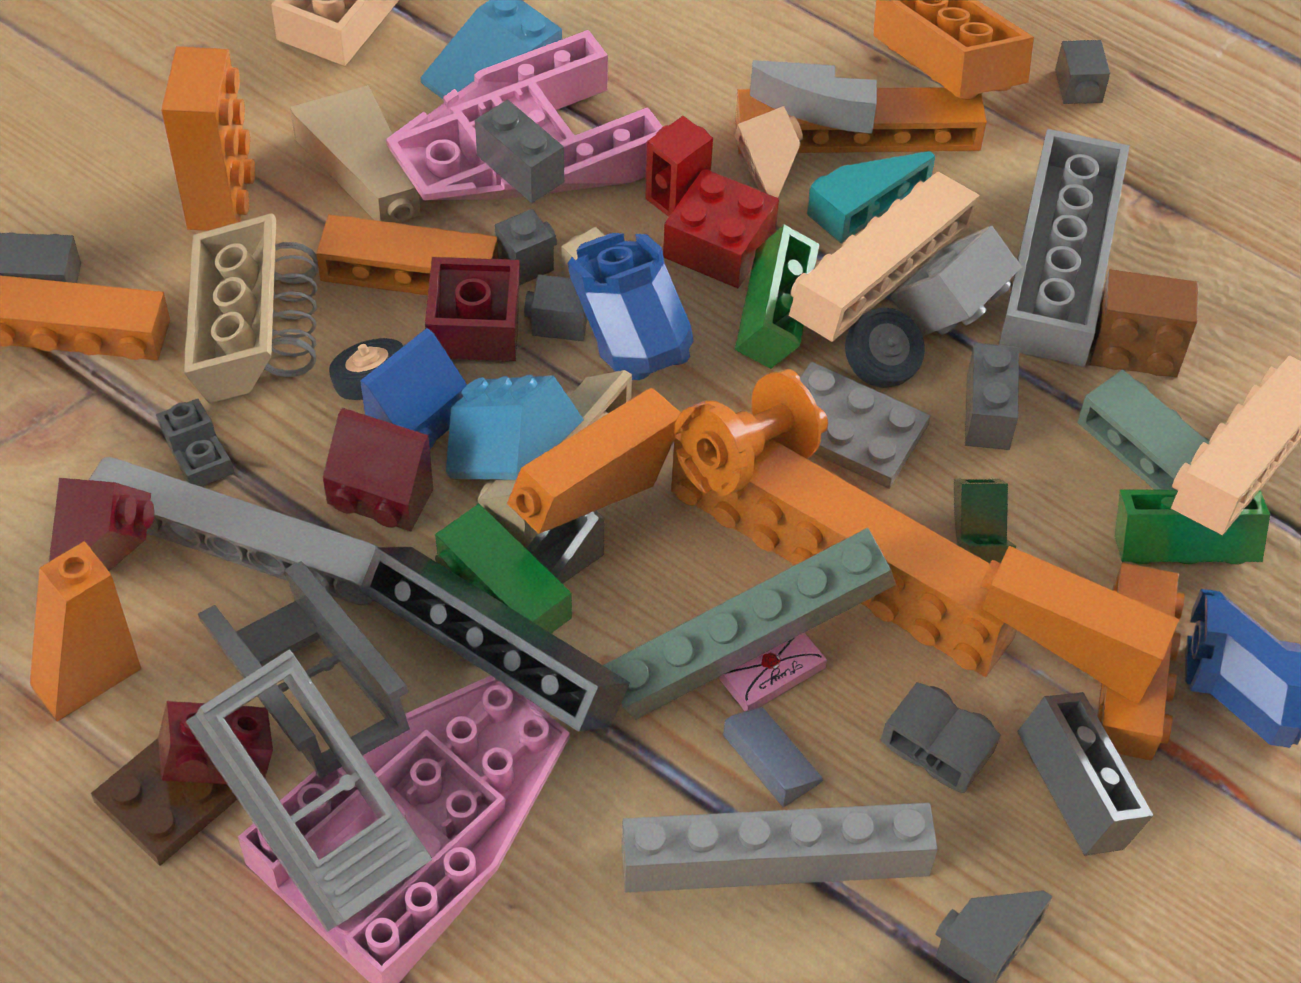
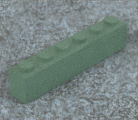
[603,528,896,720]

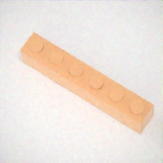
[789,172,980,342]
[1171,356,1301,535]

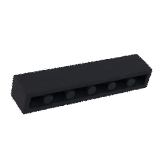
[359,547,630,732]

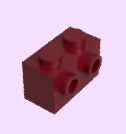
[158,701,273,784]

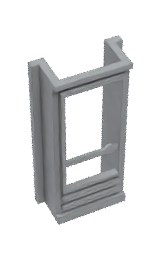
[186,649,432,932]

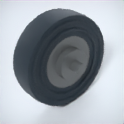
[845,308,925,388]

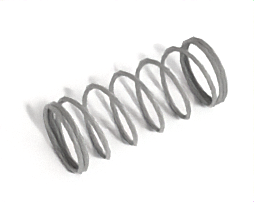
[264,242,318,377]

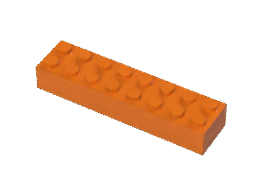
[671,433,1017,678]

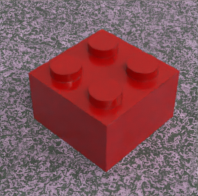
[663,168,779,289]

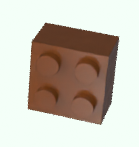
[1090,269,1198,377]

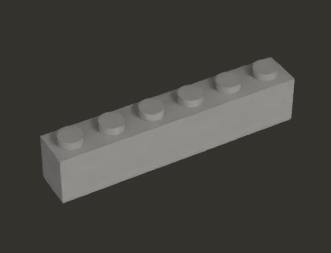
[622,803,938,893]

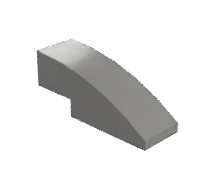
[750,60,877,133]

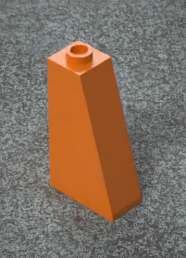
[507,388,681,534]
[30,541,142,722]
[980,546,1179,704]

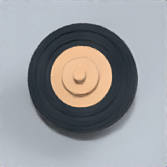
[329,338,403,400]

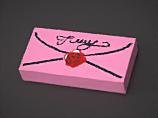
[719,633,827,712]

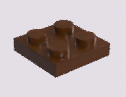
[91,738,238,866]

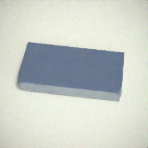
[723,707,823,807]

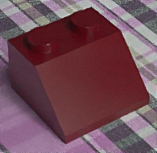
[425,257,520,361]
[323,408,434,532]
[49,478,154,571]

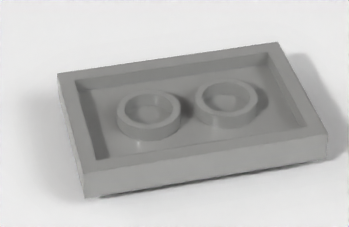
[800,362,931,489]

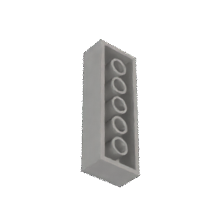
[999,129,1130,367]

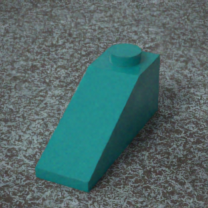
[807,151,935,244]

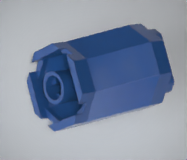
[568,233,694,380]
[1185,589,1301,748]

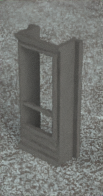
[198,561,410,779]

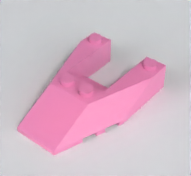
[386,30,663,200]

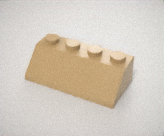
[184,213,276,403]
[478,370,632,548]

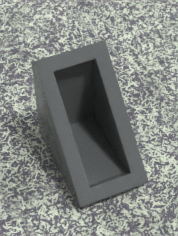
[526,510,604,584]

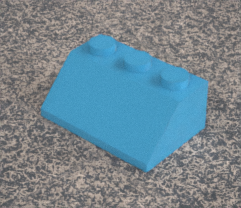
[446,375,584,480]

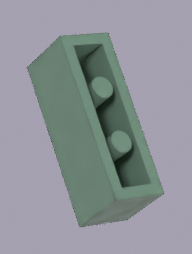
[1077,369,1210,490]

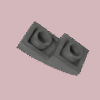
[156,398,235,487]

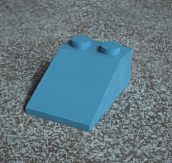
[421,0,562,99]

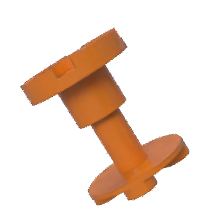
[674,369,828,497]

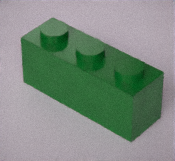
[735,225,819,369]
[1114,489,1270,565]
[435,503,572,633]

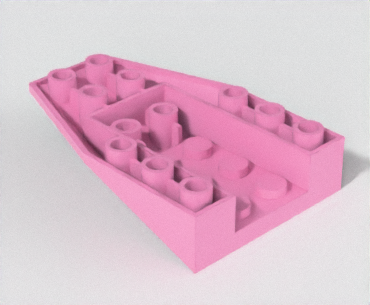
[238,675,570,983]

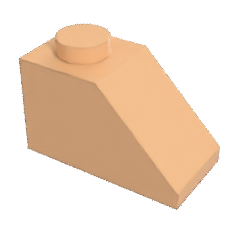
[734,106,803,198]

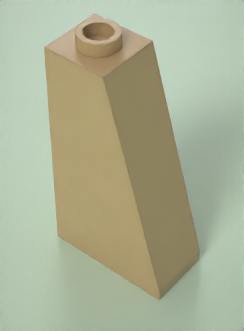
[290,85,421,223]

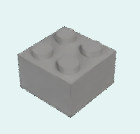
[890,225,1022,336]

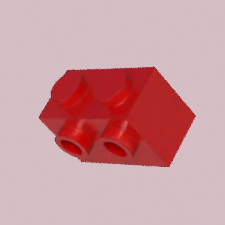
[645,116,713,217]

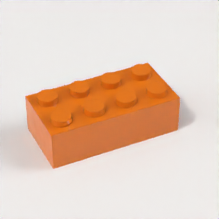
[873,0,1034,99]
[161,46,255,231]

